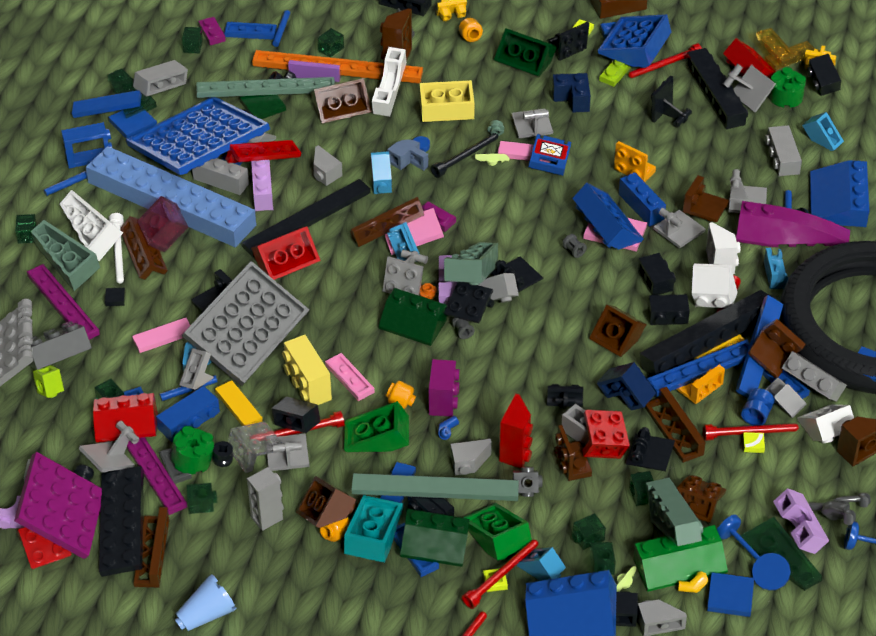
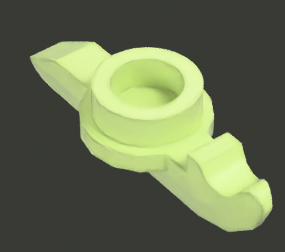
[475,154,510,166]
[616,566,636,592]

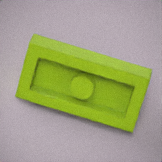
[599,60,631,87]

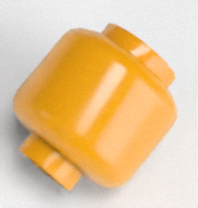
[459,18,483,42]
[386,381,416,409]
[320,517,350,542]

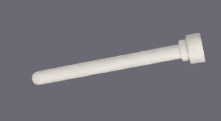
[109,213,124,284]

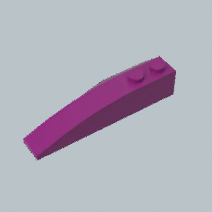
[736,201,851,247]

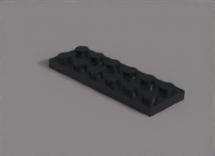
[99,466,144,577]

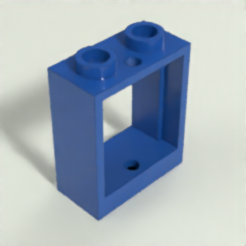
[61,122,112,168]

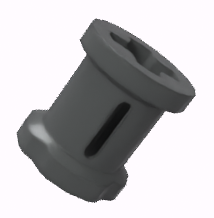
[563,234,587,258]
[452,317,475,339]

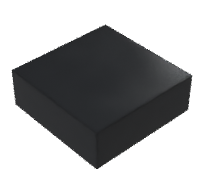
[105,288,126,306]

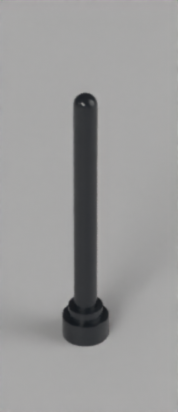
[430,133,498,178]

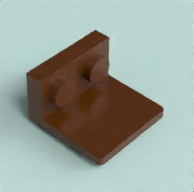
[683,175,729,222]
[748,319,805,378]
[554,425,592,481]
[677,475,726,523]

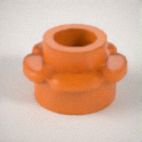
[420,283,437,300]

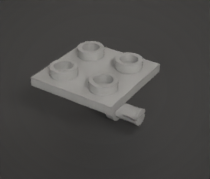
[723,64,776,112]
[511,109,553,138]
[729,169,767,213]
[653,208,706,248]
[383,249,428,296]
[79,421,139,472]
[265,434,310,471]

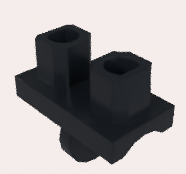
[547,384,584,409]

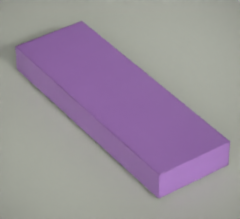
[288,60,341,82]

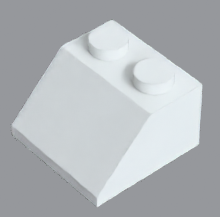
[706,222,740,274]
[692,263,738,308]
[797,404,854,444]

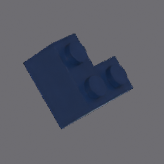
[552,73,591,112]
[597,362,656,411]

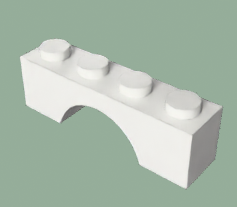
[372,47,407,117]

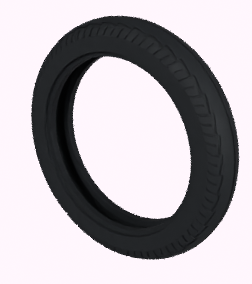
[780,241,876,394]

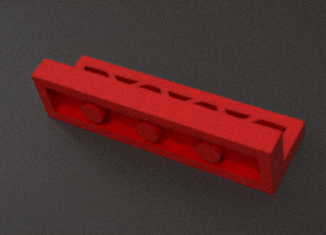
[225,140,301,163]

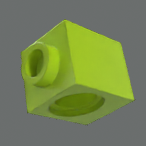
[33,365,64,398]

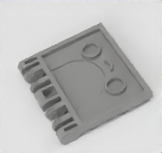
[0,299,33,386]

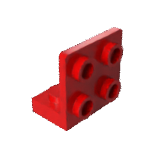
[582,410,630,459]
[17,527,72,569]

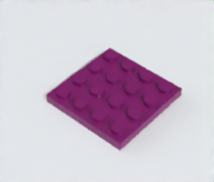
[14,452,102,559]

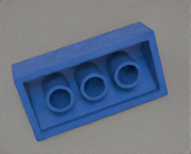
[572,183,644,250]

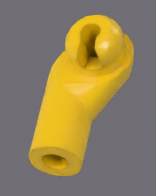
[678,571,708,593]

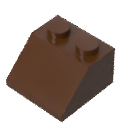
[589,305,647,357]
[837,416,876,467]

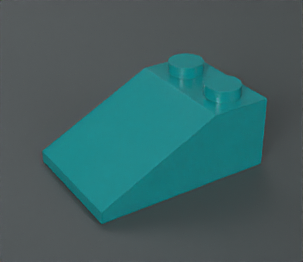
[344,495,403,563]

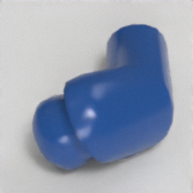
[438,416,459,440]

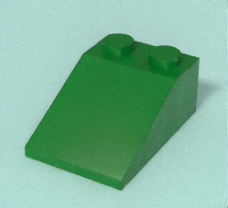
[344,401,409,452]
[463,503,532,561]

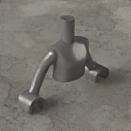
[809,493,871,525]

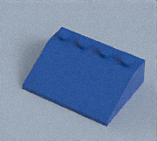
[598,14,671,68]
[810,160,869,227]
[525,570,617,636]

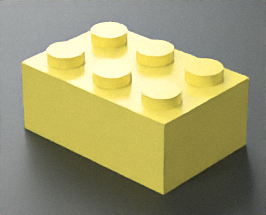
[420,80,474,122]
[282,335,332,405]

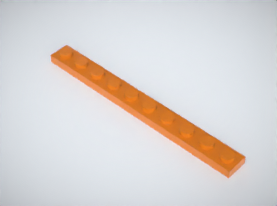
[252,50,423,83]

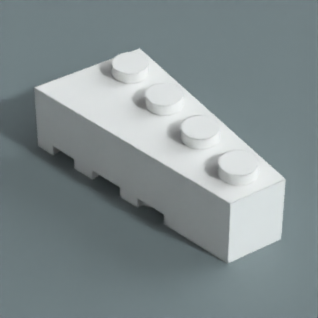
[60,190,123,261]

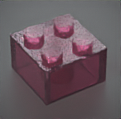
[138,196,188,252]

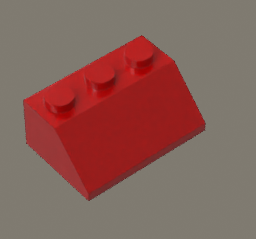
[723,38,776,79]
[251,226,321,280]
[93,393,158,443]
[499,394,533,468]

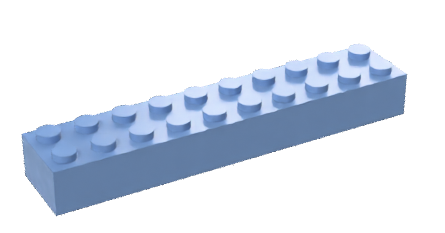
[86,146,256,248]

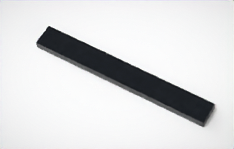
[242,179,371,257]

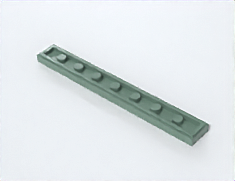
[196,77,335,98]
[352,473,519,501]

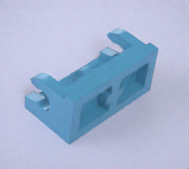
[387,222,419,262]
[764,248,788,289]

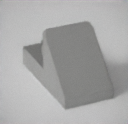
[179,348,214,390]
[765,378,807,418]

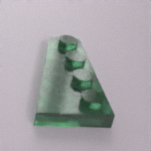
[107,69,157,119]
[740,517,822,591]

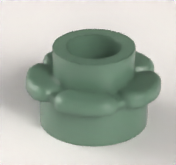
[487,120,505,136]

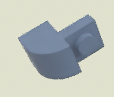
[387,140,428,171]

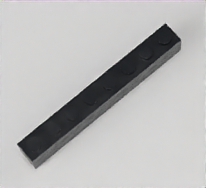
[640,290,776,376]

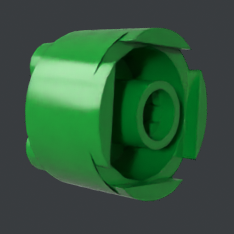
[769,67,806,108]
[171,426,214,475]

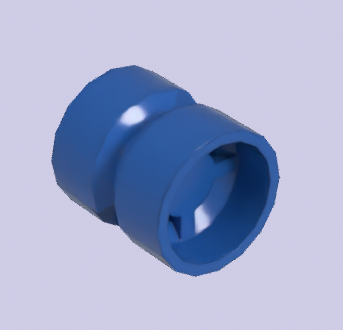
[741,388,775,426]

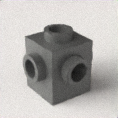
[513,467,542,497]

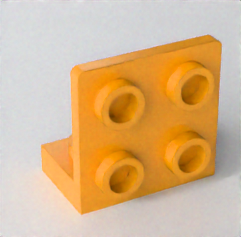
[614,141,656,182]
[676,365,725,404]

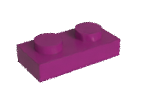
[198,17,226,45]
[422,201,456,232]

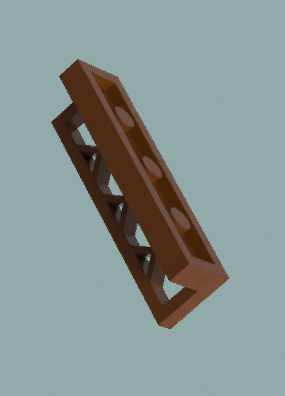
[350,197,424,247]
[121,216,168,280]
[644,387,706,463]
[134,507,170,588]

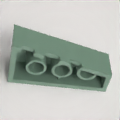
[31,220,100,291]
[444,242,498,285]
[646,478,703,546]

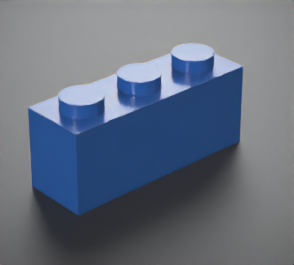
[619,172,666,227]
[156,386,220,443]

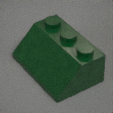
[494,28,557,77]
[379,288,447,346]
[400,509,470,567]

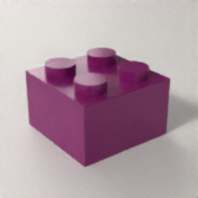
[429,359,460,417]

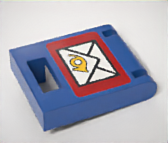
[529,134,571,176]

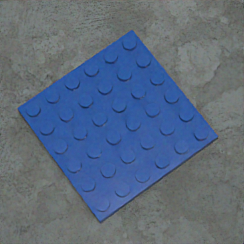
[126,97,270,175]

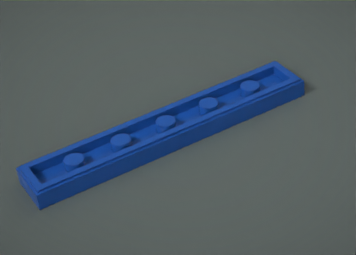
[735,295,783,398]
[647,340,750,397]

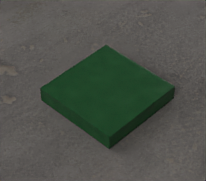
[240,95,286,119]

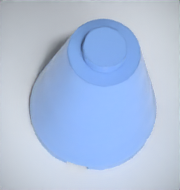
[175,574,237,631]

